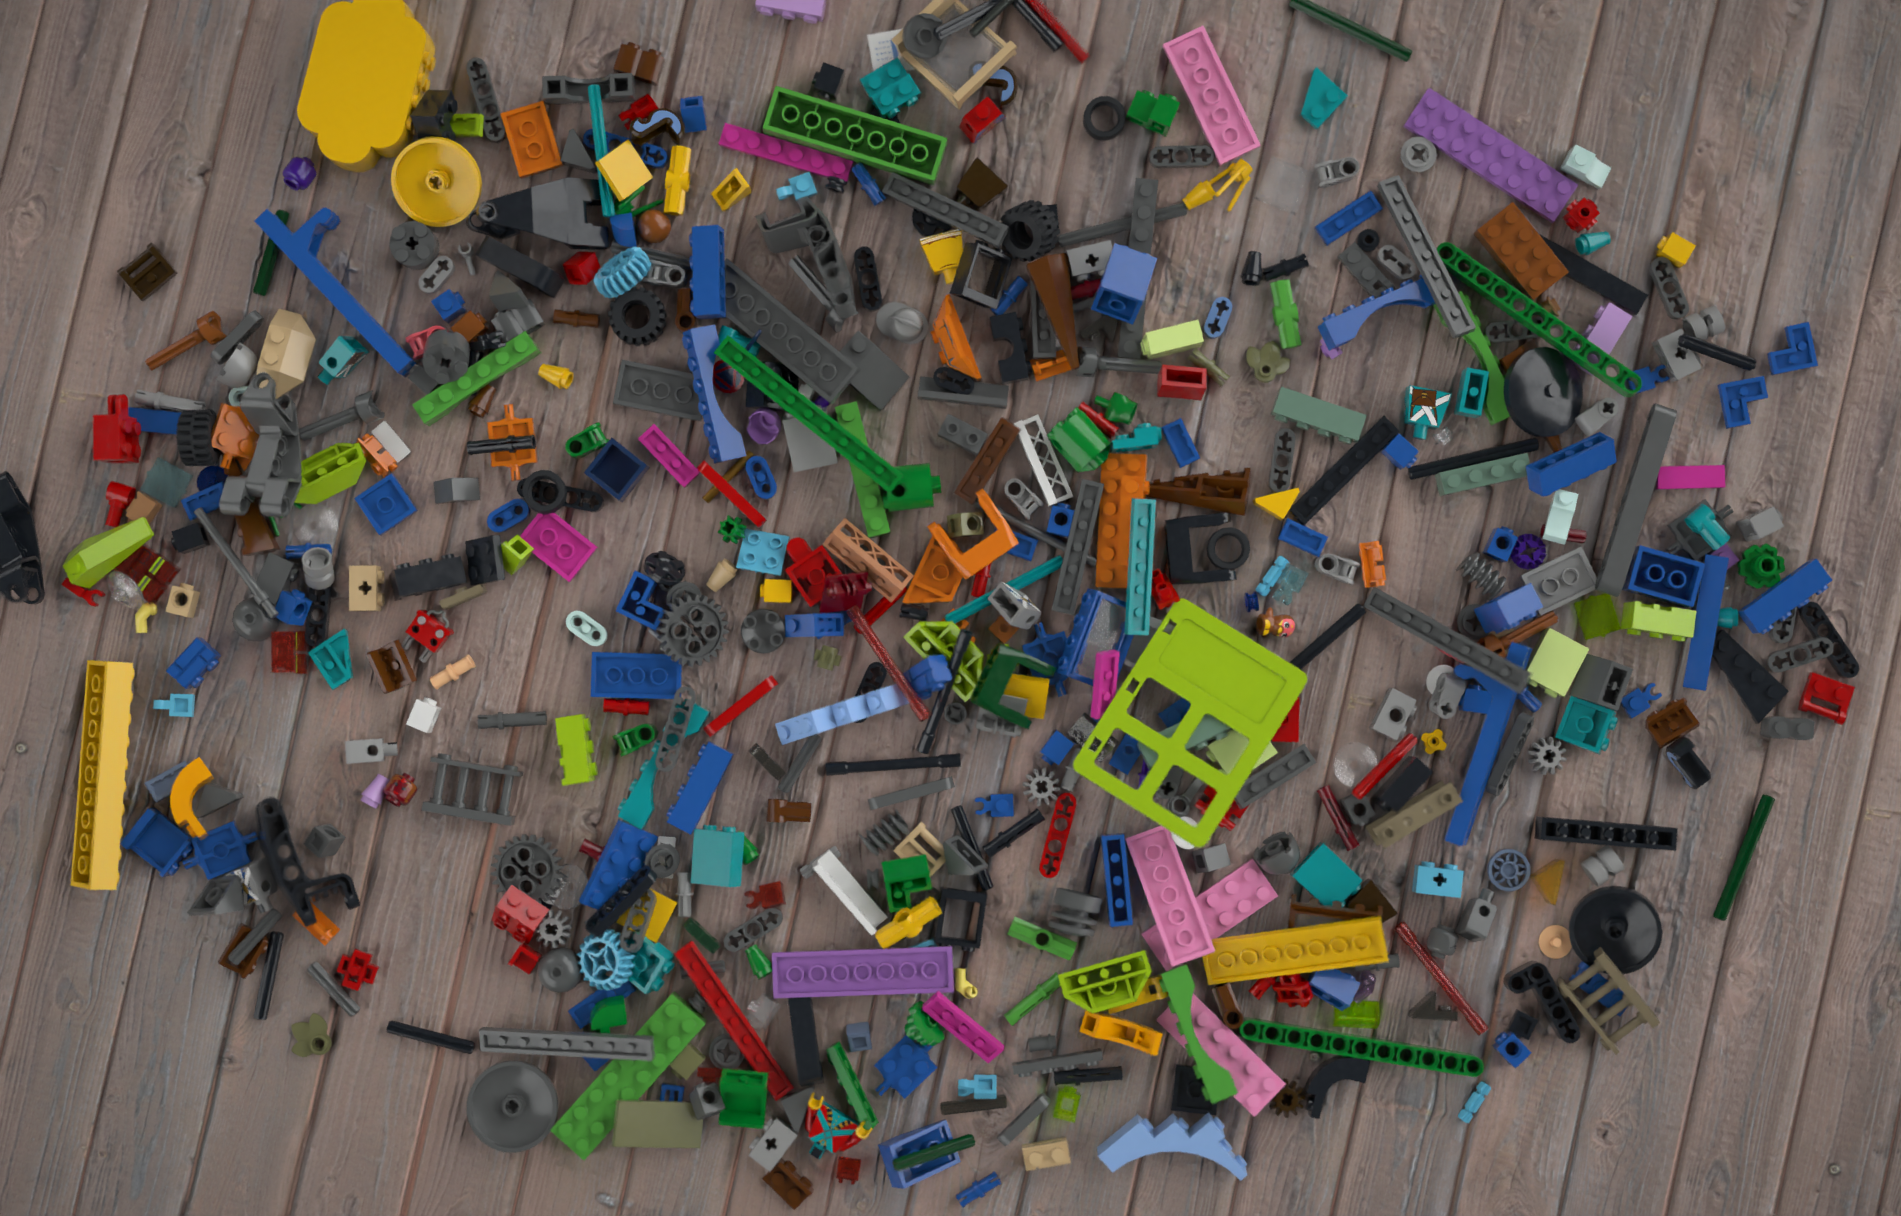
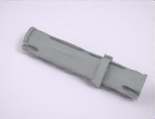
[135,389,206,412]

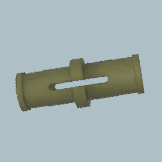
[1187,348,1230,387]

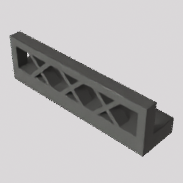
[918,376,1009,409]

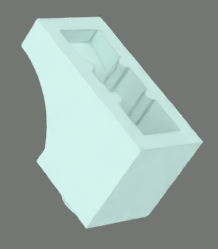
[1560,144,1611,189]
[1542,489,1578,545]

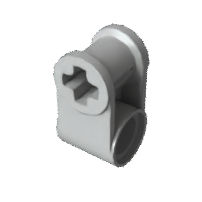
[1314,157,1359,188]
[643,260,688,289]
[1575,398,1619,437]
[1003,479,1044,520]
[1314,553,1360,585]
[1429,673,1466,719]

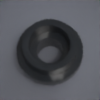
[1357,229,1380,252]

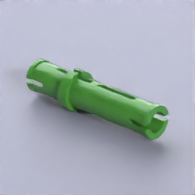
[1004,972,1061,1026]

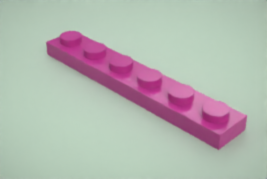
[719,123,853,182]

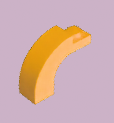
[170,757,214,841]
[1079,1010,1163,1056]

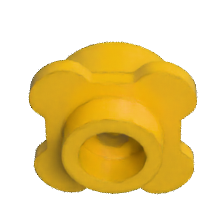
[1421,729,1447,754]

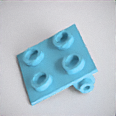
[736,529,789,576]

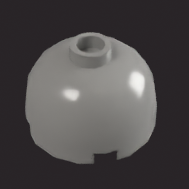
[216,343,258,388]

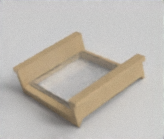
[892,0,1017,110]

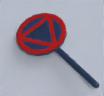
[713,329,762,393]

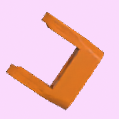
[927,488,1019,580]

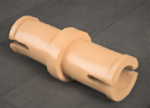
[430,655,476,690]

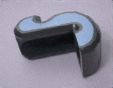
[1665,737,1711,789]

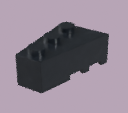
[389,554,467,601]

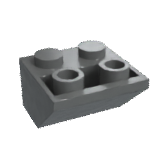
[1569,654,1633,711]

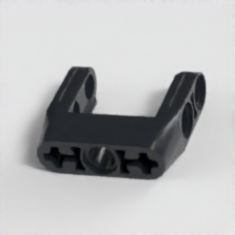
[1164,513,1237,585]

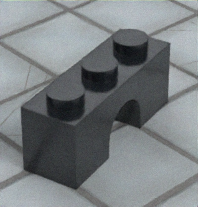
[989,312,1032,385]

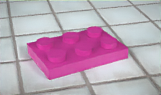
[520,513,598,582]

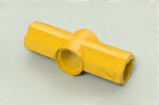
[664,146,692,216]
[875,897,942,949]

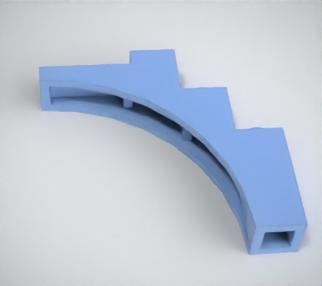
[775,682,919,745]
[1097,1112,1247,1181]

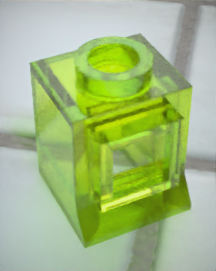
[1052,1085,1081,1123]

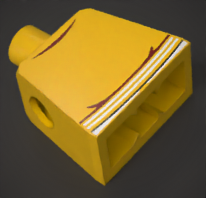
[919,229,963,285]

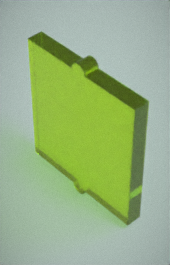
[1573,593,1621,640]

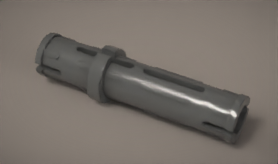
[477,711,547,730]

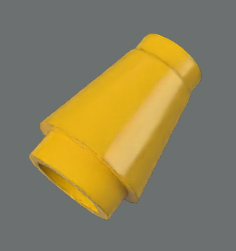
[1182,180,1216,210]
[538,363,574,389]

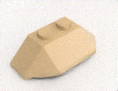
[256,309,316,399]

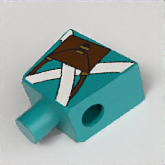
[317,336,369,385]
[1405,385,1452,440]

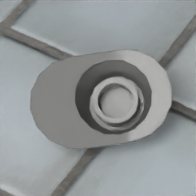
[876,302,928,344]

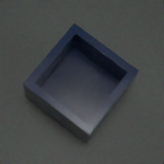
[584,438,650,502]

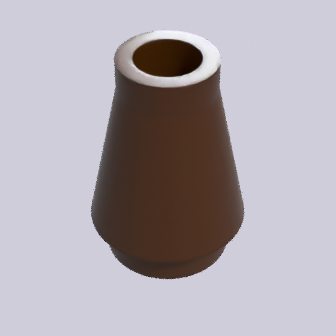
[467,384,497,418]

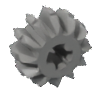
[1527,737,1567,775]
[1022,768,1061,806]
[535,909,572,948]

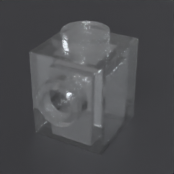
[746,992,782,1030]

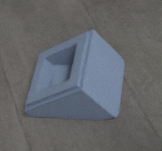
[846,1022,872,1052]

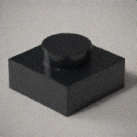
[1507,1009,1538,1040]

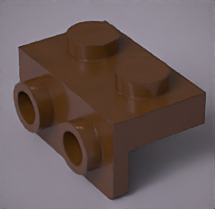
[367,640,417,694]
[1645,697,1700,749]
[218,923,268,979]

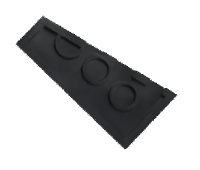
[1712,629,1789,724]

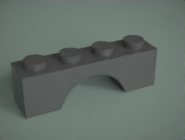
[542,73,636,105]

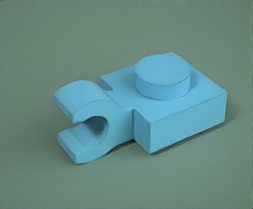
[776,172,817,202]
[153,694,195,717]
[958,1075,997,1099]

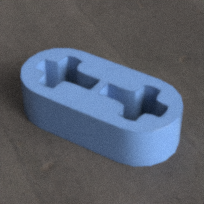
[1203,297,1232,339]

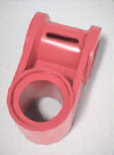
[405,325,449,360]

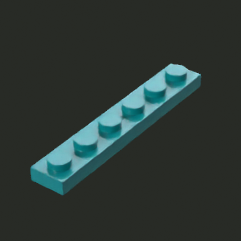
[1125,498,1156,635]

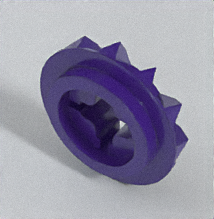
[1510,534,1547,569]

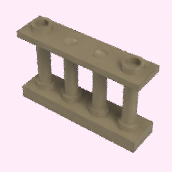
[1364,780,1463,849]
[1557,947,1660,1055]

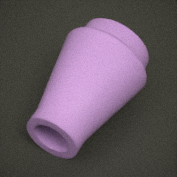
[360,774,389,809]

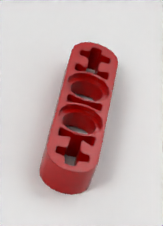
[696,460,767,528]
[703,675,779,737]
[1039,792,1077,878]

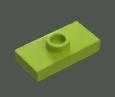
[450,113,484,138]

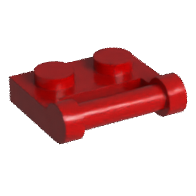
[1798,672,1855,725]

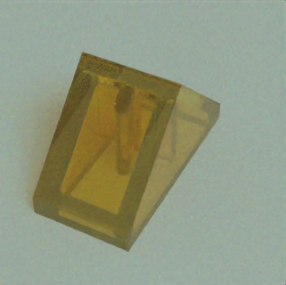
[1529,859,1565,905]

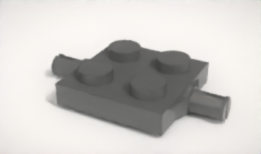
[1666,499,1734,561]

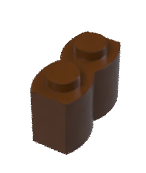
[613,42,665,86]

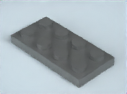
[613,360,703,422]

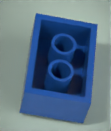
[1622,545,1705,608]

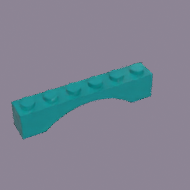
[617,699,711,830]

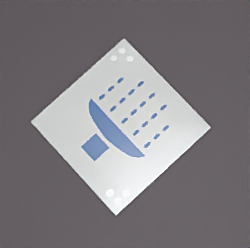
[867,29,914,71]

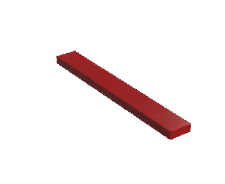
[673,940,794,1101]

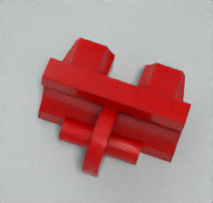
[1151,569,1180,610]

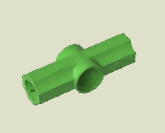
[1270,279,1301,349]
[1007,916,1077,961]

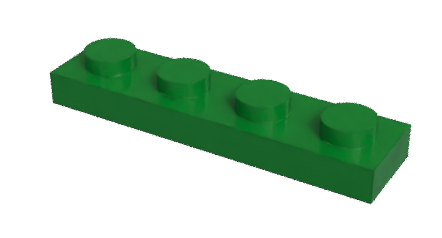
[826,1041,879,1130]

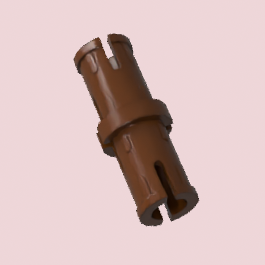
[553,309,600,328]

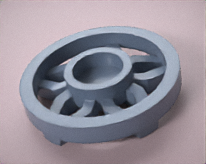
[1487,849,1530,891]

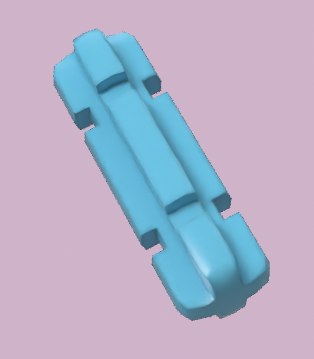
[1255,556,1290,597]
[1458,1081,1491,1123]

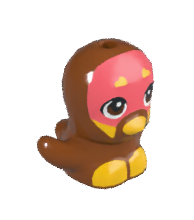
[1256,607,1295,637]

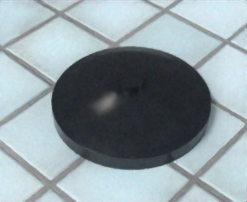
[1504,347,1583,437]
[1569,886,1662,974]

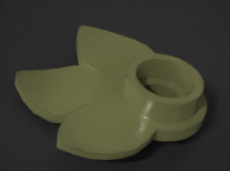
[1246,341,1290,383]
[291,1013,332,1057]

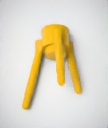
[1209,159,1253,212]

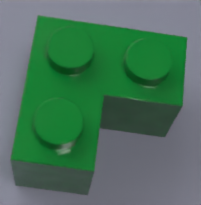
[1126,90,1180,137]
[881,854,932,913]

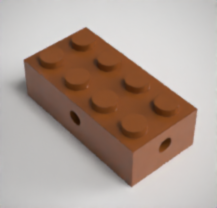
[1473,202,1569,301]

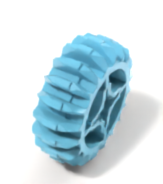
[593,247,652,298]
[577,929,635,991]

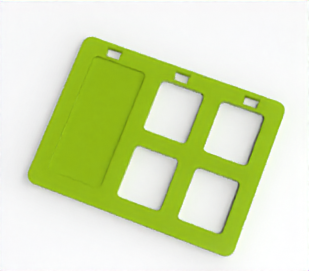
[1073,598,1307,848]

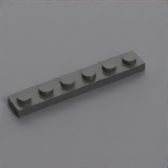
[882,172,1010,248]
[1051,479,1104,615]

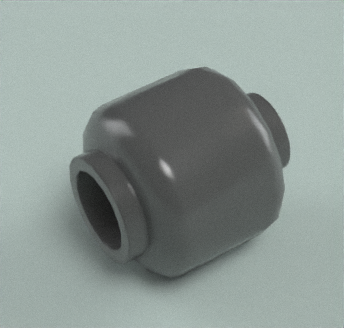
[1426,924,1459,959]

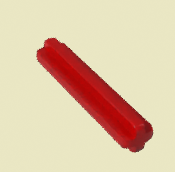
[854,587,907,634]

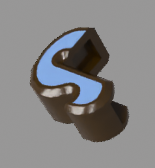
[968,61,1018,110]
[629,108,685,146]

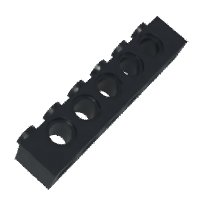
[1534,816,1678,851]

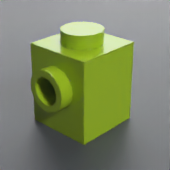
[501,534,534,575]

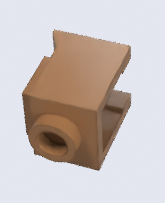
[125,491,163,525]

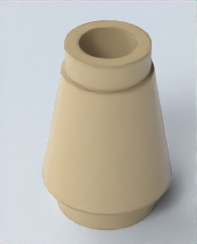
[706,558,738,592]

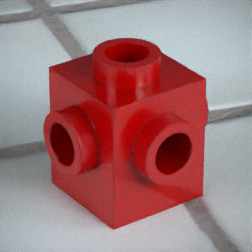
[1562,197,1600,233]

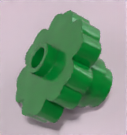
[1737,544,1785,589]
[904,1001,946,1046]

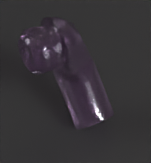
[1353,970,1377,1004]

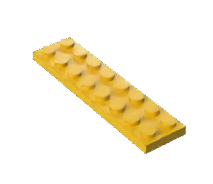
[1202,916,1388,985]

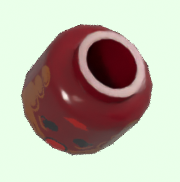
[383,773,418,807]

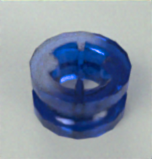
[1244,591,1259,613]

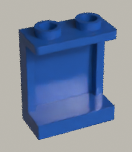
[120,807,194,877]

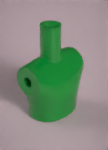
[1094,392,1138,425]

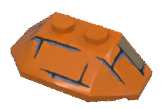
[930,294,982,382]

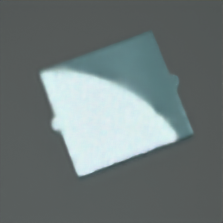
[140,457,193,508]

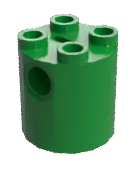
[1046,407,1111,473]
[883,463,941,512]

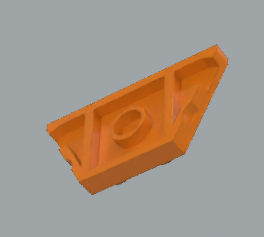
[902,524,964,604]

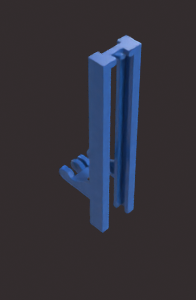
[254,207,416,378]
[1444,642,1533,846]

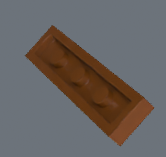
[954,417,1022,505]

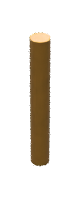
[702,449,755,504]

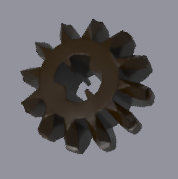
[1269,1078,1306,1118]

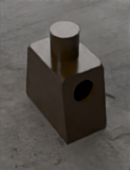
[957,157,1008,212]
[1340,878,1398,923]

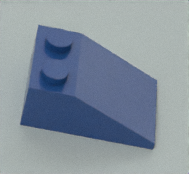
[878,1119,961,1189]

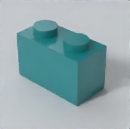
[1454,367,1489,419]

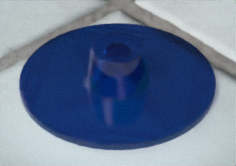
[197,466,228,492]

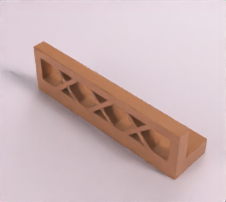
[822,518,914,603]

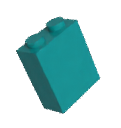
[691,825,744,887]
[1290,842,1363,908]

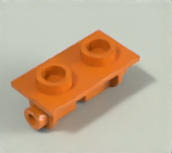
[1030,350,1071,382]
[356,433,398,478]
[1359,541,1387,588]
[292,901,341,946]

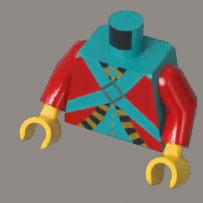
[805,1093,872,1159]

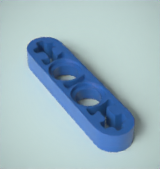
[583,129,668,169]

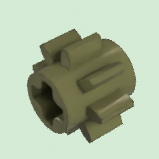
[813,645,842,671]

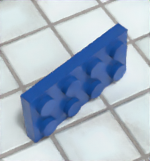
[590,652,682,699]
[579,819,658,910]

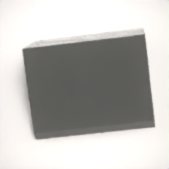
[188,875,244,916]

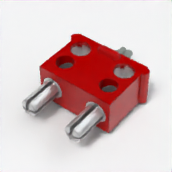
[401,610,454,663]

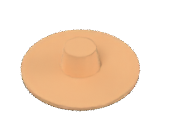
[1539,925,1572,959]

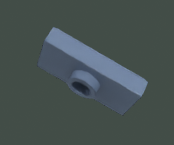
[144,761,188,803]

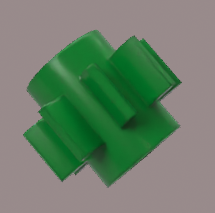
[718,515,747,544]

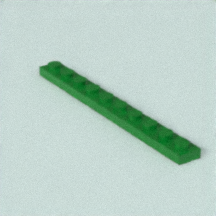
[714,335,904,494]

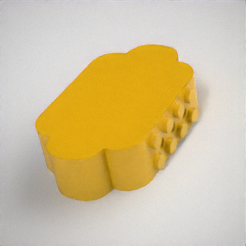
[297,0,436,173]

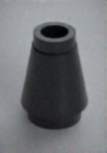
[1240,251,1262,286]

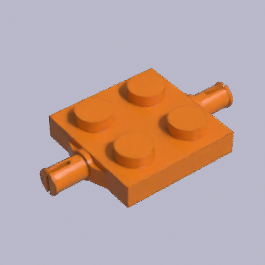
[211,394,259,469]
[487,404,538,481]

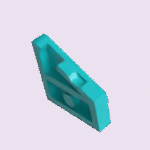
[1300,67,1348,130]
[308,629,353,690]

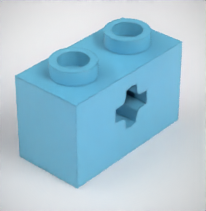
[1412,861,1464,898]

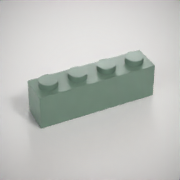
[1270,387,1367,445]
[1435,453,1530,496]
[1137,714,1231,770]

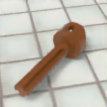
[145,311,227,371]
[1477,610,1558,659]

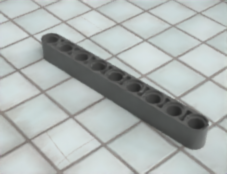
[1595,403,1677,597]

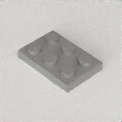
[1519,546,1597,616]

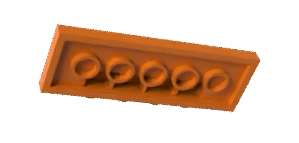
[1095,453,1150,589]

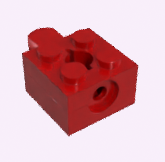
[93,394,141,464]
[785,537,842,608]

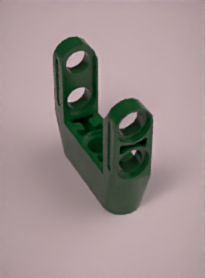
[971,643,1057,730]

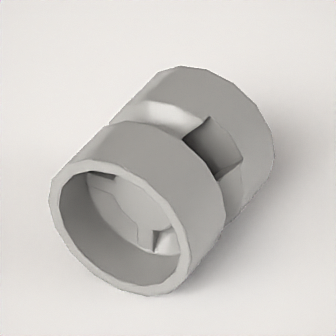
[1682,306,1725,340]
[302,547,335,590]
[1581,845,1624,887]

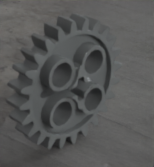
[657,593,729,667]
[490,834,564,904]

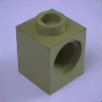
[947,512,984,538]
[669,1042,706,1080]

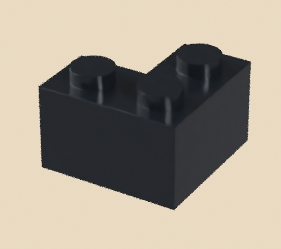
[410,90,458,141]

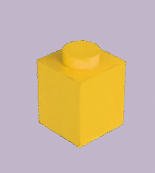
[1656,232,1696,268]
[760,579,793,603]

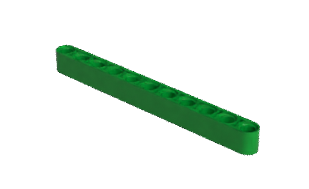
[1436,242,1642,397]
[1238,1017,1484,1077]

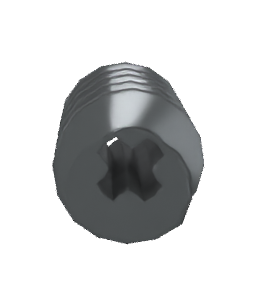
[1456,552,1506,601]
[859,809,909,856]

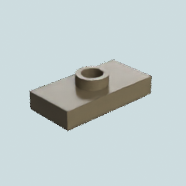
[439,584,487,610]

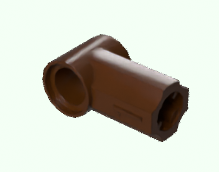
[675,288,698,334]
[766,799,812,823]
[1211,982,1244,1029]

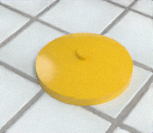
[391,136,482,227]

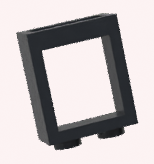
[950,240,1013,309]
[935,887,987,952]

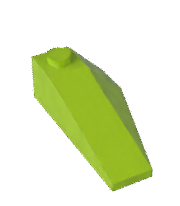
[63,517,154,589]

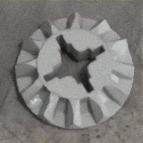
[1400,137,1436,173]

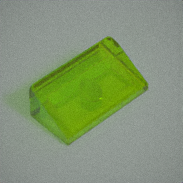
[1333,1000,1380,1029]

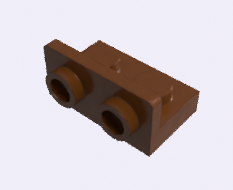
[762,1158,814,1210]

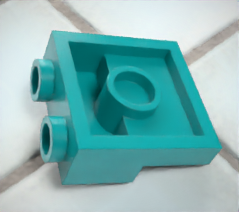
[859,57,921,119]
[1110,423,1162,453]
[1555,696,1618,755]
[627,931,675,995]

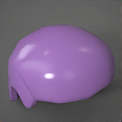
[747,408,781,444]

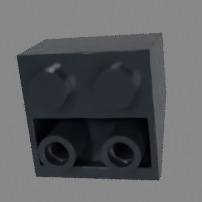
[745,361,799,411]

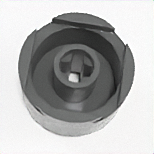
[389,221,440,270]
[422,330,470,384]

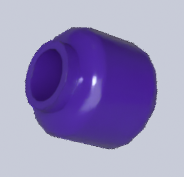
[283,157,317,191]

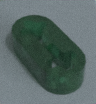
[683,916,721,954]

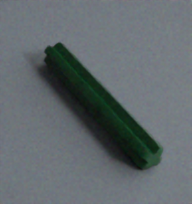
[253,210,289,296]
[892,1134,975,1171]

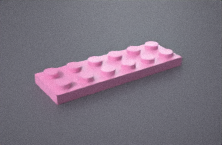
[1162,26,1261,166]
[1125,826,1215,967]
[1141,859,1278,972]
[1156,994,1286,1117]

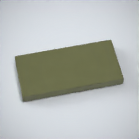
[612,1100,703,1148]

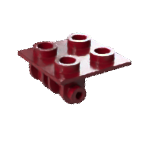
[819,572,872,614]

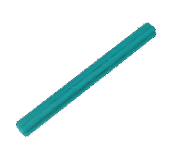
[588,84,615,217]
[944,555,1063,623]

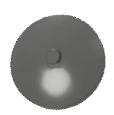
[467,1060,559,1153]

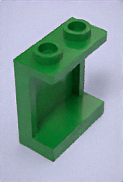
[718,1069,768,1129]

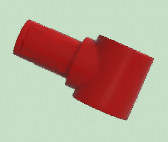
[105,481,136,527]

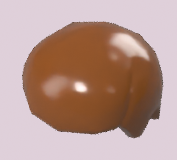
[636,209,671,243]

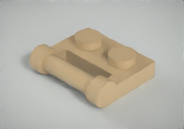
[893,821,946,877]

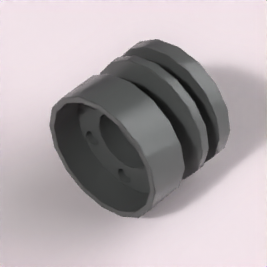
[1048,888,1102,937]

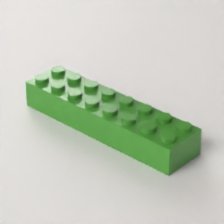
[763,86,947,186]
[550,991,707,1160]

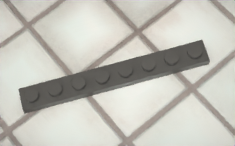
[1377,175,1476,339]
[1117,178,1158,359]
[1363,587,1532,694]
[479,1027,655,1061]

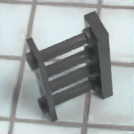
[421,753,523,826]

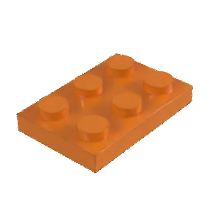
[500,101,563,179]

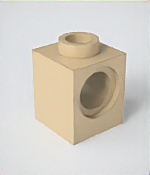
[165,583,200,618]

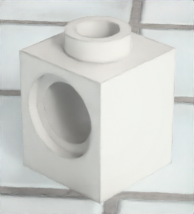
[406,697,441,733]

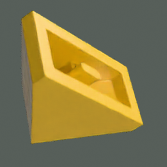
[711,168,752,212]
[1253,487,1300,520]

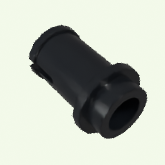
[899,603,929,621]

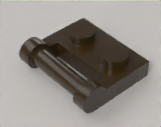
[117,242,178,302]

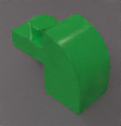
[590,995,627,1034]

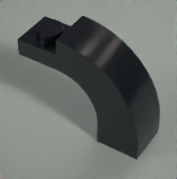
[1304,1055,1370,1119]

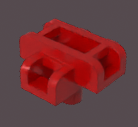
[336,949,380,991]
[1272,973,1314,1007]

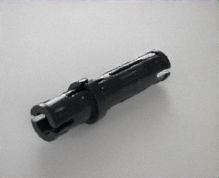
[467,435,536,455]
[982,808,1045,858]
[1054,1066,1123,1086]

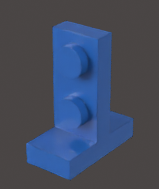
[785,613,844,637]

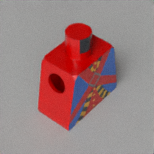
[959,97,1006,144]

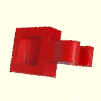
[618,93,659,130]
[61,577,105,607]

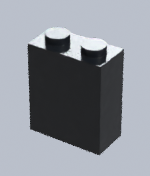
[1373,756,1433,813]

